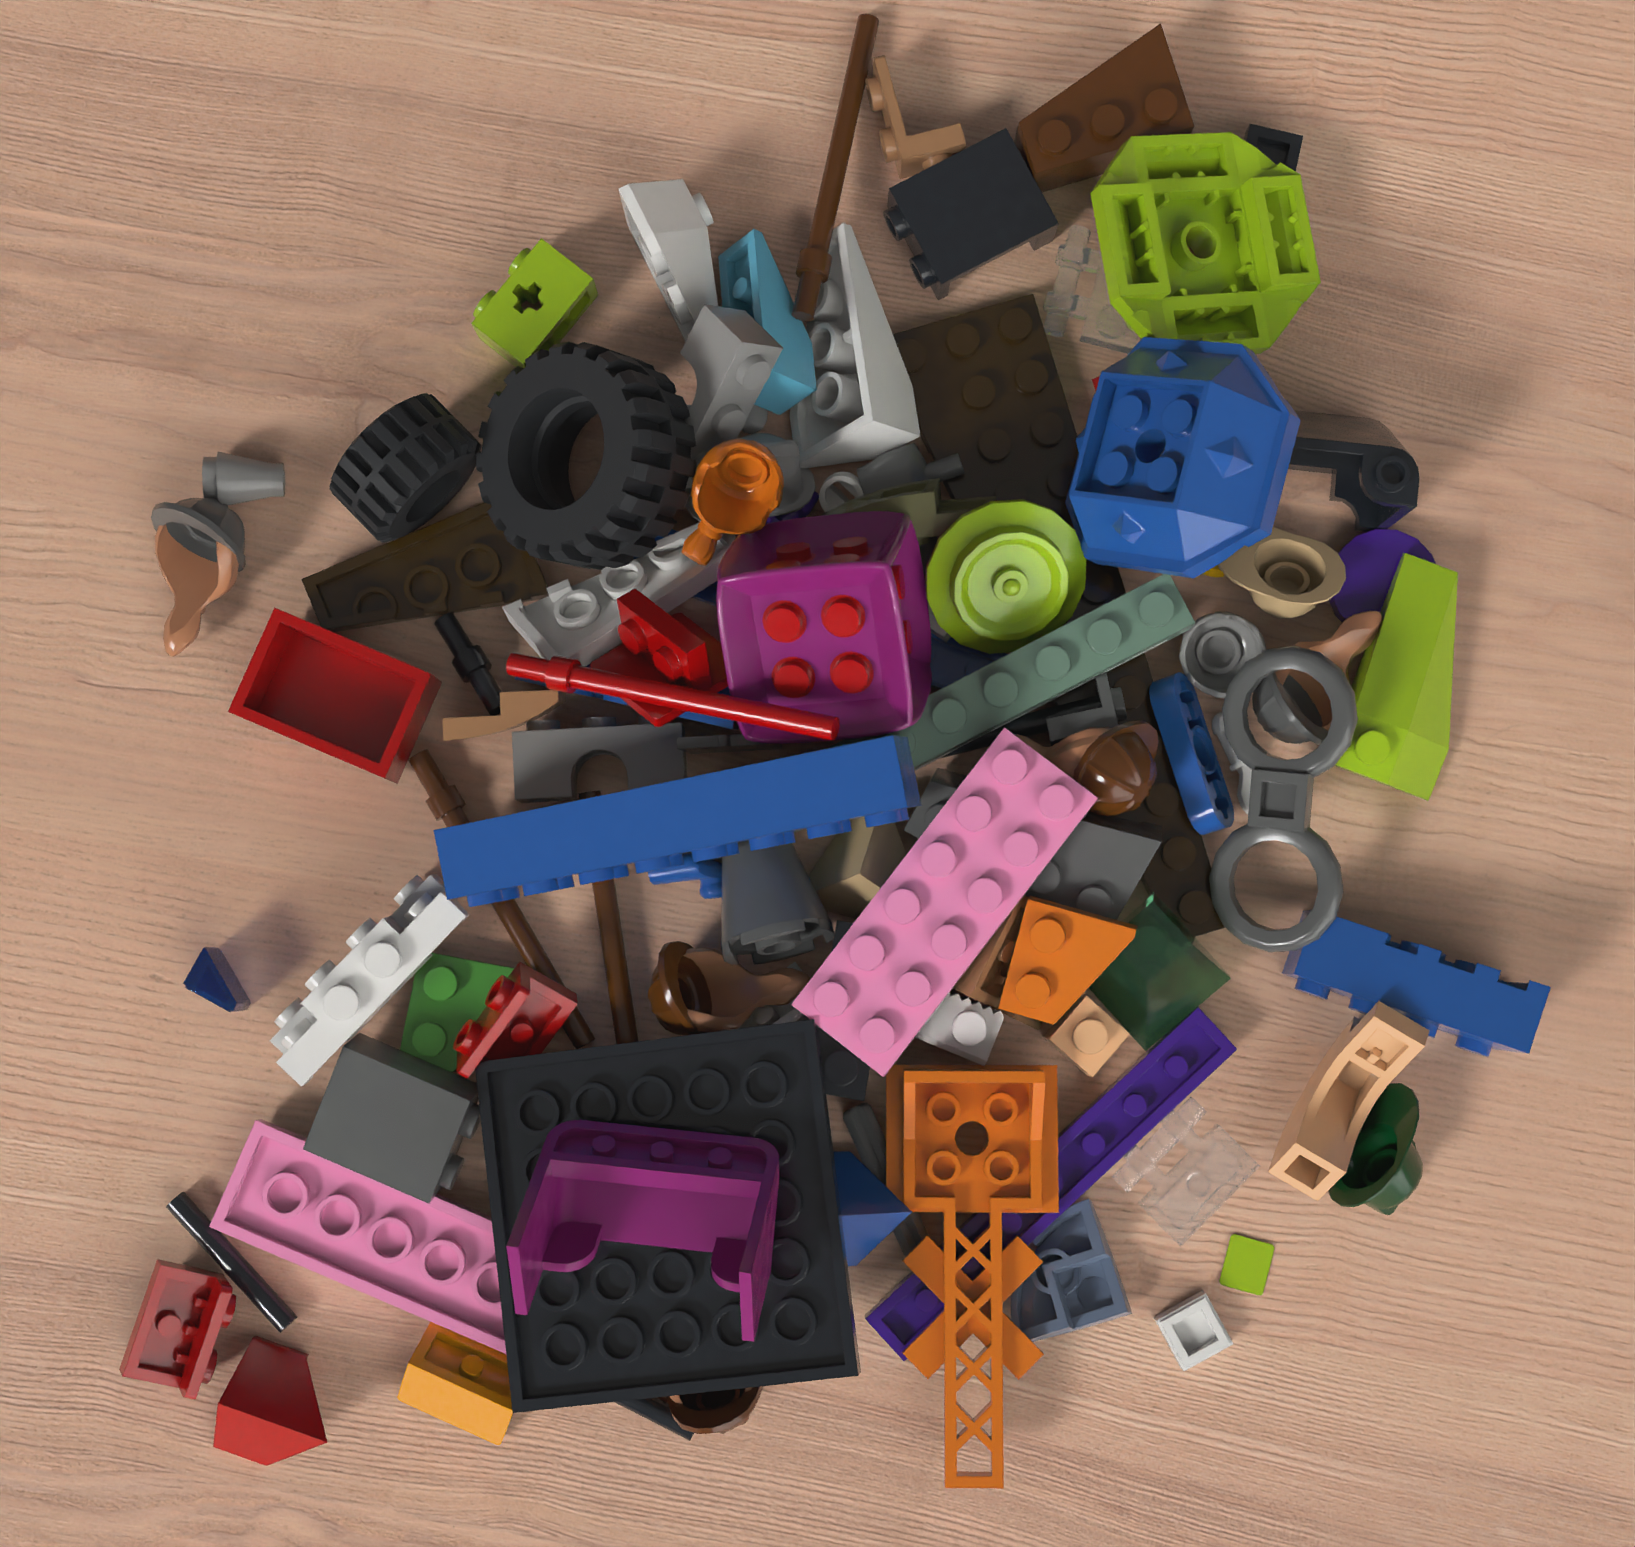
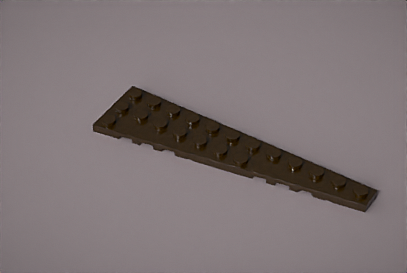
[893,294,1225,943]

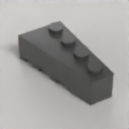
[904,768,1162,920]

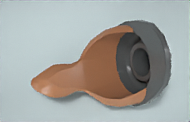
[151,498,246,657]
[1252,611,1382,745]

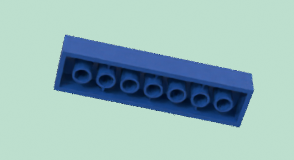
[434,735,921,907]

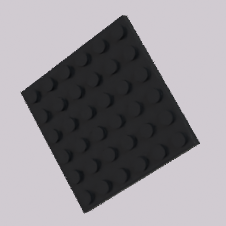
[475,1019,861,1413]

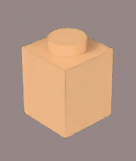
[1042,995,1130,1077]

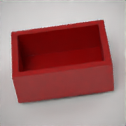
[228,607,442,784]

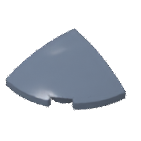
[1011,1199,1132,1342]

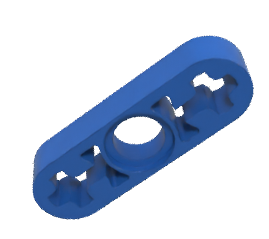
[1149,672,1234,835]

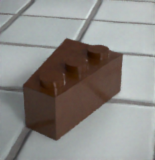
[1014,23,1195,192]

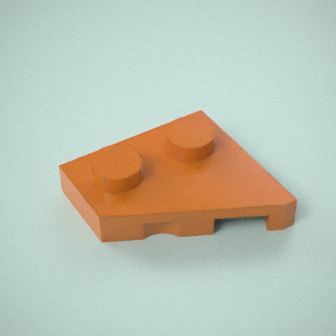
[998,896,1138,1025]

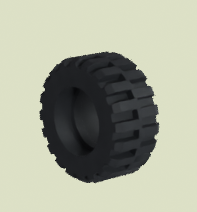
[476,342,696,570]

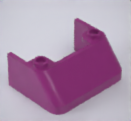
[506,1120,779,1342]

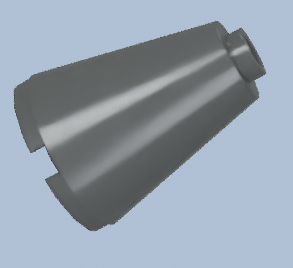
[721,840,835,965]

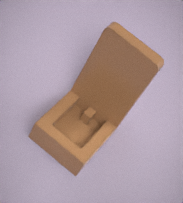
[865,55,966,179]

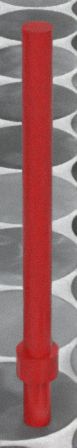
[506,653,840,741]

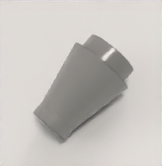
[202,452,285,505]

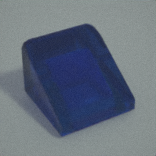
[183,947,251,1012]

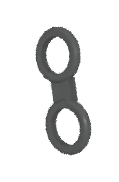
[1209,645,1358,953]

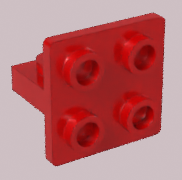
[590,588,728,727]

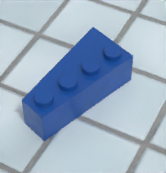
[1282,910,1551,1057]

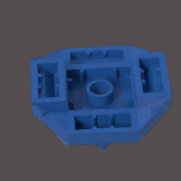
[1065,337,1301,579]

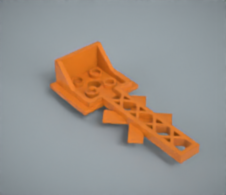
[886,1064,1059,1489]

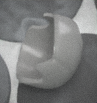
[1179,611,1267,698]

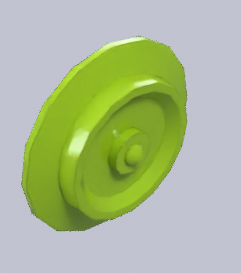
[926,499,1086,654]

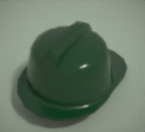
[1328,1083,1423,1215]

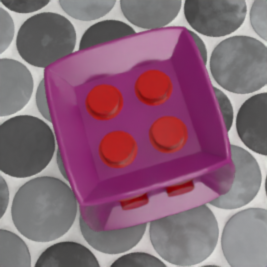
[716,511,932,744]

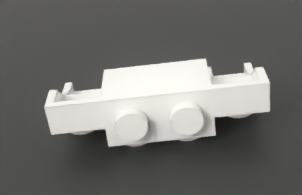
[270,874,469,1087]

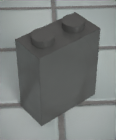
[303,1033,481,1204]

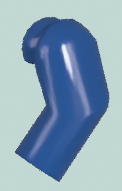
[648,852,722,899]

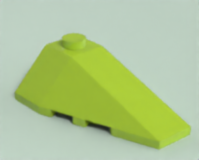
[1335,553,1458,801]

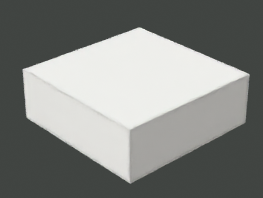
[1153,1290,1233,1371]

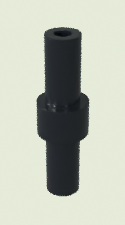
[434,613,502,716]

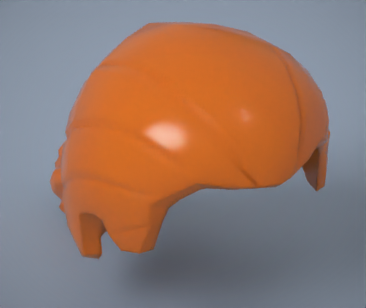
[681,438,784,566]

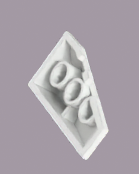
[618,179,718,342]
[790,223,920,468]

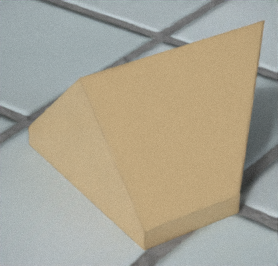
[808,817,906,919]

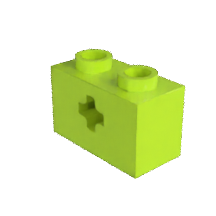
[471,238,598,368]

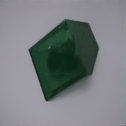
[1089,892,1231,1051]

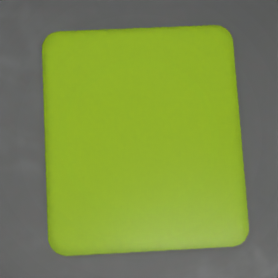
[1219,1234,1274,1295]

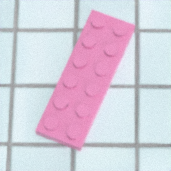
[791,727,1098,1077]
[209,1119,506,1354]

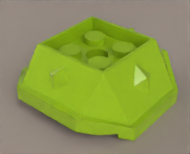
[1090,132,1321,354]

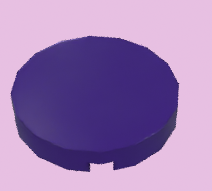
[1329,529,1436,622]

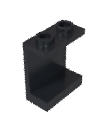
[883,128,1059,300]

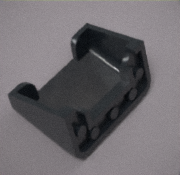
[1288,410,1419,532]

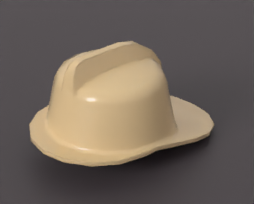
[1218,527,1346,618]

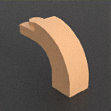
[1268,1001,1430,1201]

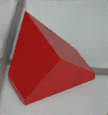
[213,1336,327,1466]

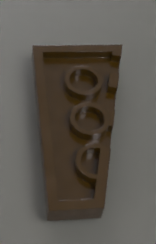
[301,503,549,632]

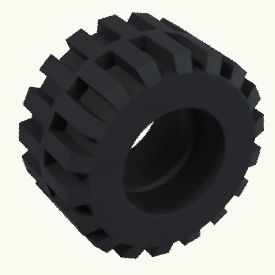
[330,393,482,543]

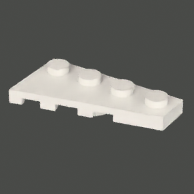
[502,523,736,667]

